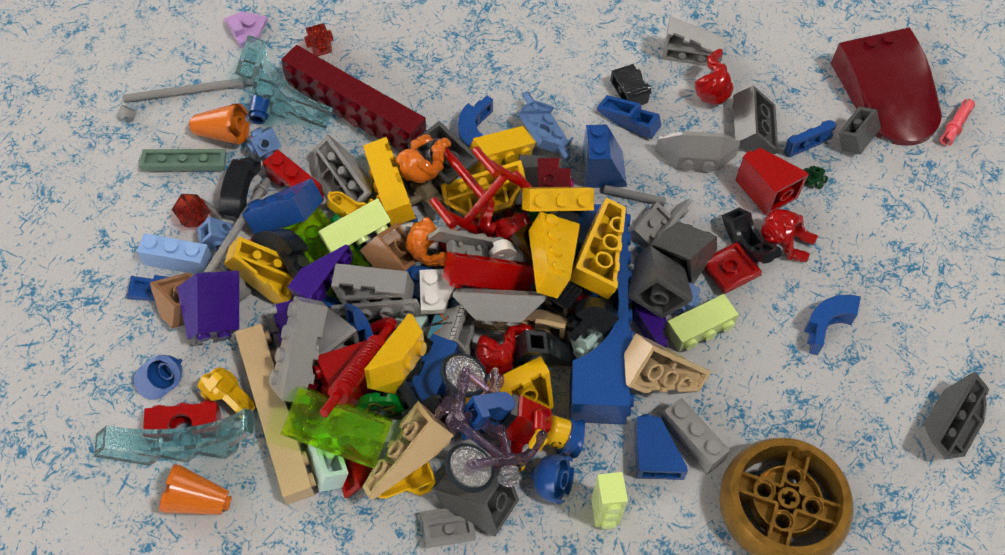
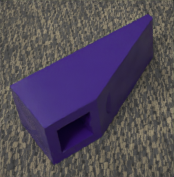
[288,244,353,302]
[632,300,667,348]

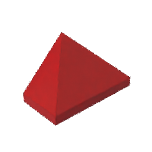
[340,444,374,498]

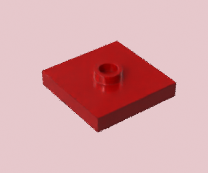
[704,242,762,294]

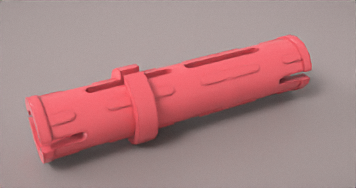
[940,99,975,146]

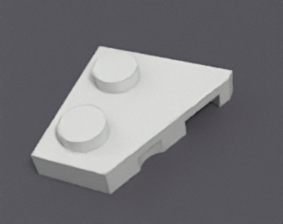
[419,269,456,314]

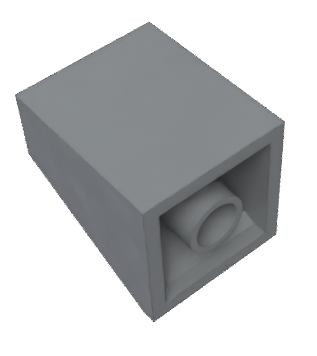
[313,308,359,365]

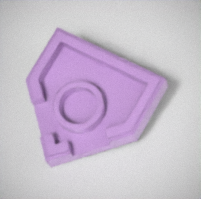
[224,11,268,48]

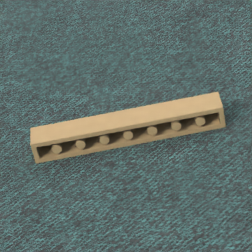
[235,324,317,505]

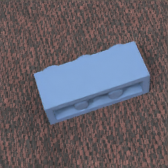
[137,233,212,274]

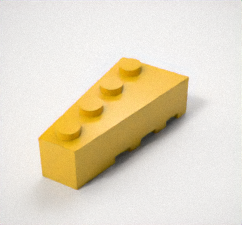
[363,137,416,226]
[570,197,626,299]
[529,211,580,298]
[460,356,554,411]

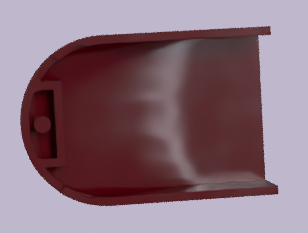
[831,27,942,146]

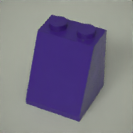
[177,270,239,342]

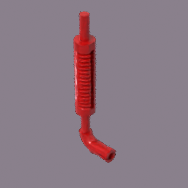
[319,317,398,417]

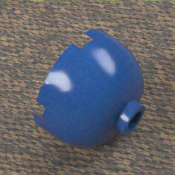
[531,454,575,505]

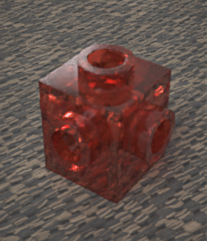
[304,23,334,56]
[172,194,211,227]

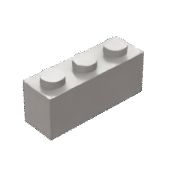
[661,398,730,474]

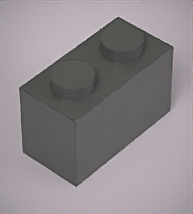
[838,107,881,155]

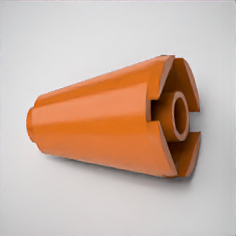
[189,103,250,145]
[159,464,232,515]

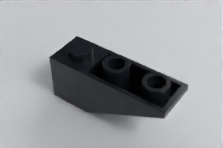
[514,330,576,367]

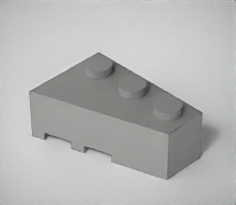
[662,16,725,66]
[331,264,414,304]

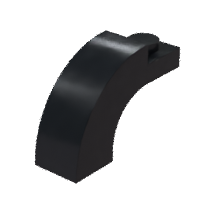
[219,158,261,217]
[722,207,782,264]
[251,229,310,279]

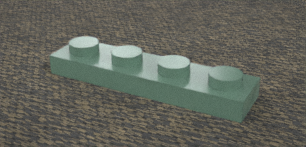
[140,149,227,171]

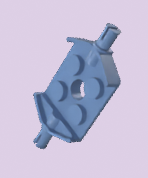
[519,92,574,162]

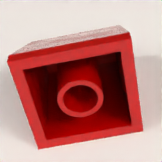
[735,148,809,216]
[312,341,383,406]

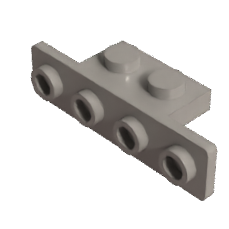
[631,199,692,251]
[428,226,512,257]
[330,299,422,321]

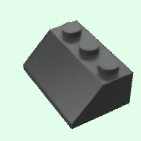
[732,85,779,154]

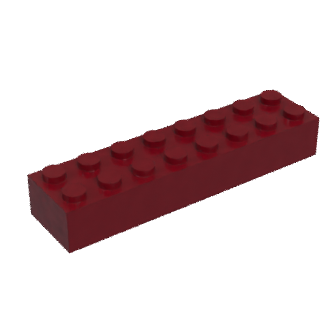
[281,44,427,152]

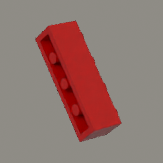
[442,251,535,291]

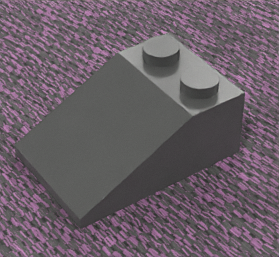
[408,121,479,185]

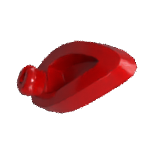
[479,197,497,235]

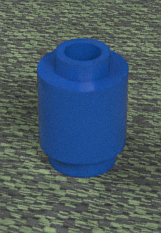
[248,93,272,124]

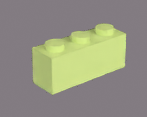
[318,198,391,253]
[665,294,739,352]
[591,472,628,529]

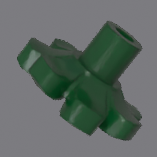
[804,166,828,189]

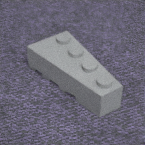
[269,296,328,405]

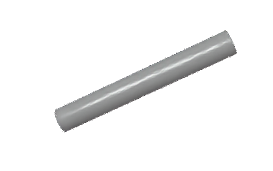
[603,185,666,206]

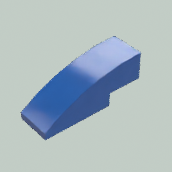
[597,95,662,139]

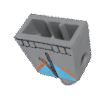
[422,305,477,353]

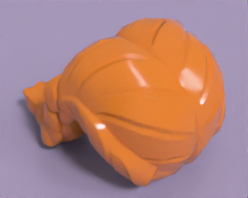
[396,134,451,183]
[406,217,457,267]

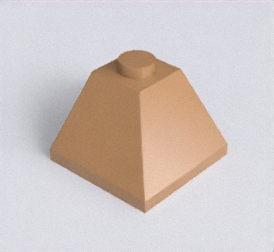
[360,222,418,271]
[150,272,193,328]

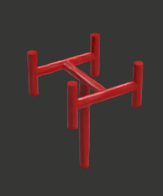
[430,146,532,238]

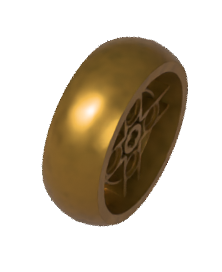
[719,437,854,555]

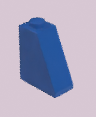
[634,414,688,480]

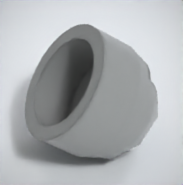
[118,105,137,122]

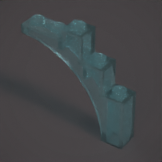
[235,35,333,128]
[94,409,255,466]

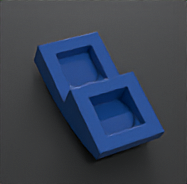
[127,275,168,301]
[345,303,373,342]

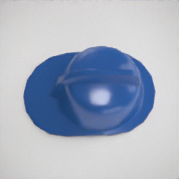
[134,355,183,399]

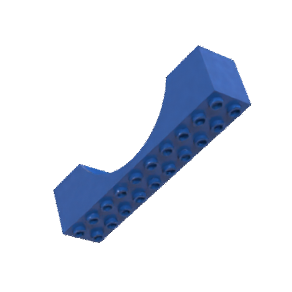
[569,204,634,425]

